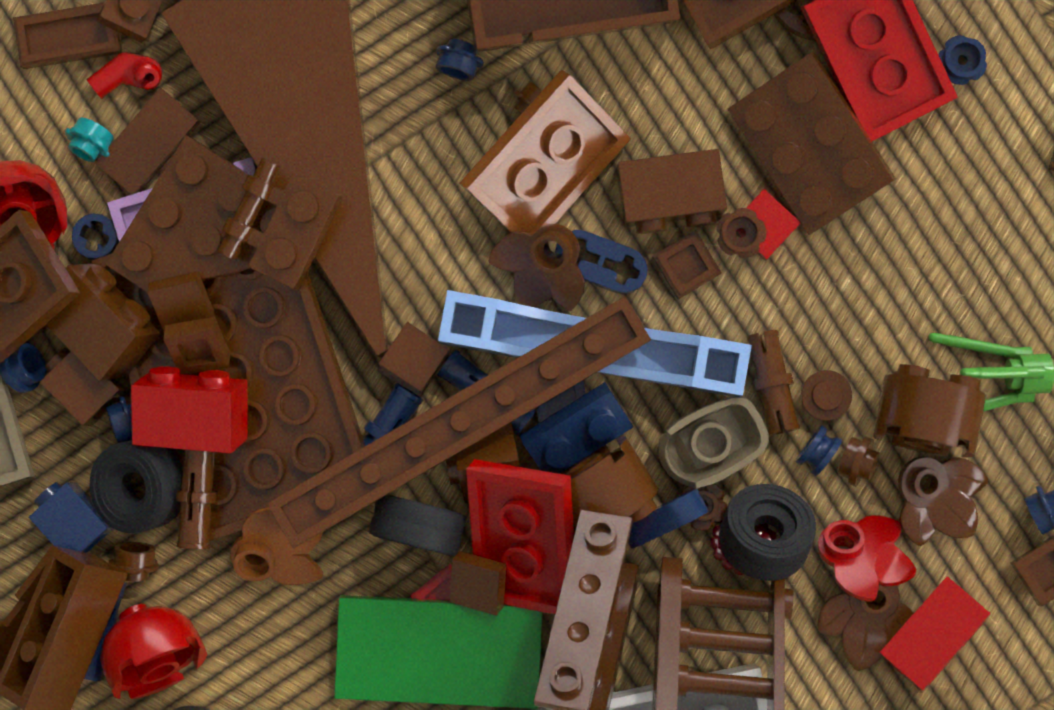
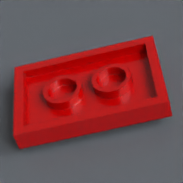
[800,0,958,141]
[466,459,574,614]

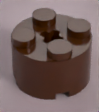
[873,364,986,458]
[559,436,659,535]

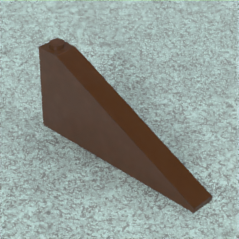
[161,0,388,358]

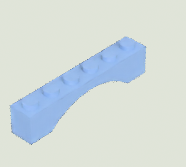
[438,290,752,397]

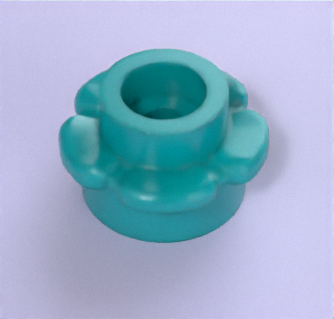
[65,117,114,162]

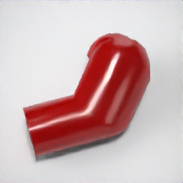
[86,52,162,99]

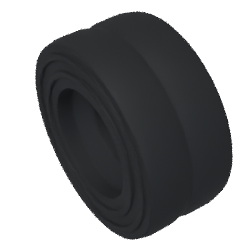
[90,440,183,534]
[719,484,816,581]
[369,495,466,556]

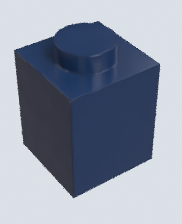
[28,482,114,553]

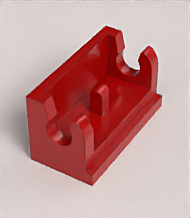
[879,576,991,693]

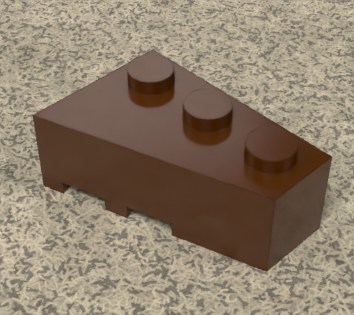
[0,545,128,710]

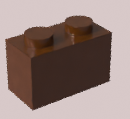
[616,149,727,234]
[46,264,161,381]

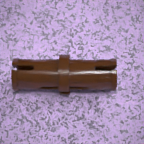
[746,330,800,435]
[175,449,217,549]

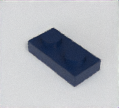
[519,382,633,474]

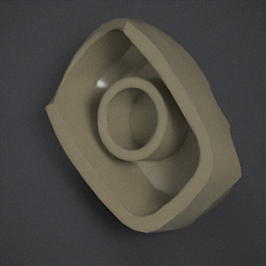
[657,396,769,488]

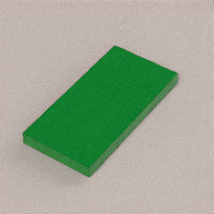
[334,595,542,709]

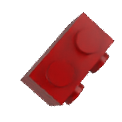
[131,366,248,453]

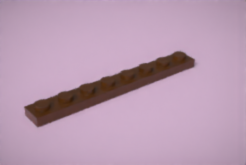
[267,296,651,549]

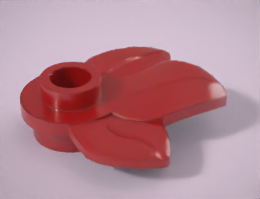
[818,515,917,601]

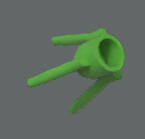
[928,333,1054,412]

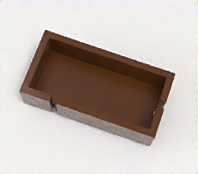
[467,0,680,53]

